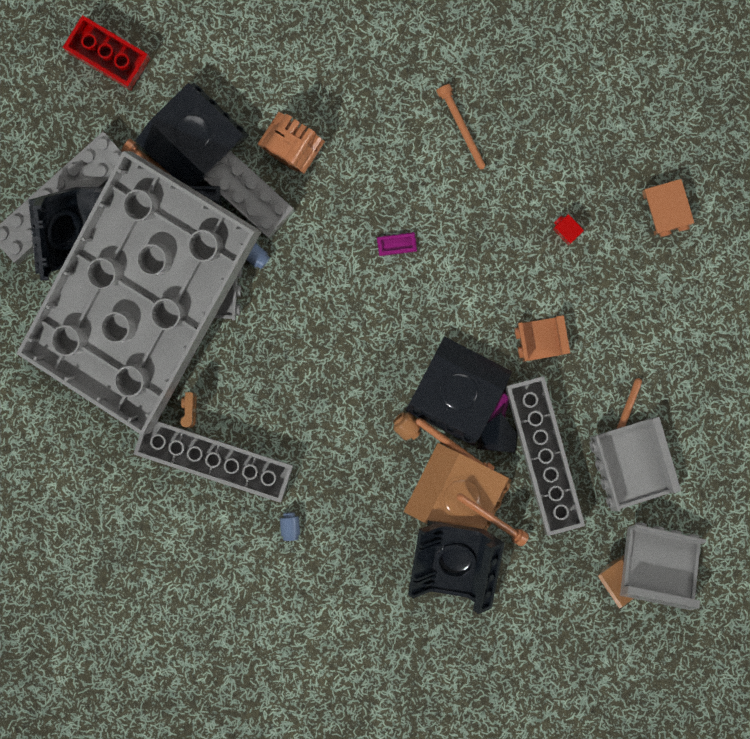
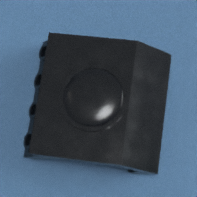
[135,83,249,186]
[28,186,104,281]
[406,336,512,446]
[408,520,505,614]

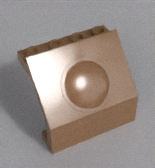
[404,443,512,531]

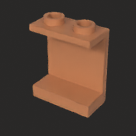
[642,179,694,237]
[514,315,570,362]

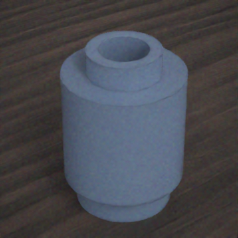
[246,243,270,269]
[280,512,300,541]

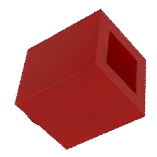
[553,214,584,246]

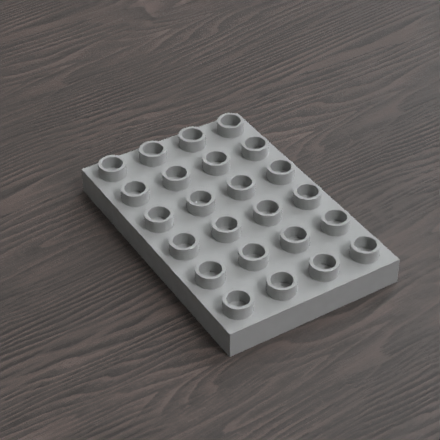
[16,151,262,435]

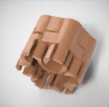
[258,112,325,174]

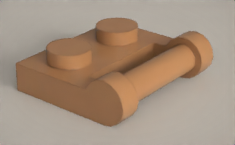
[180,392,197,428]

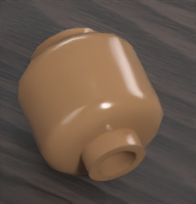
[393,412,421,440]

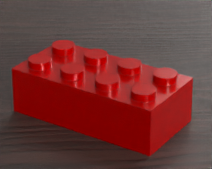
[62,15,151,91]

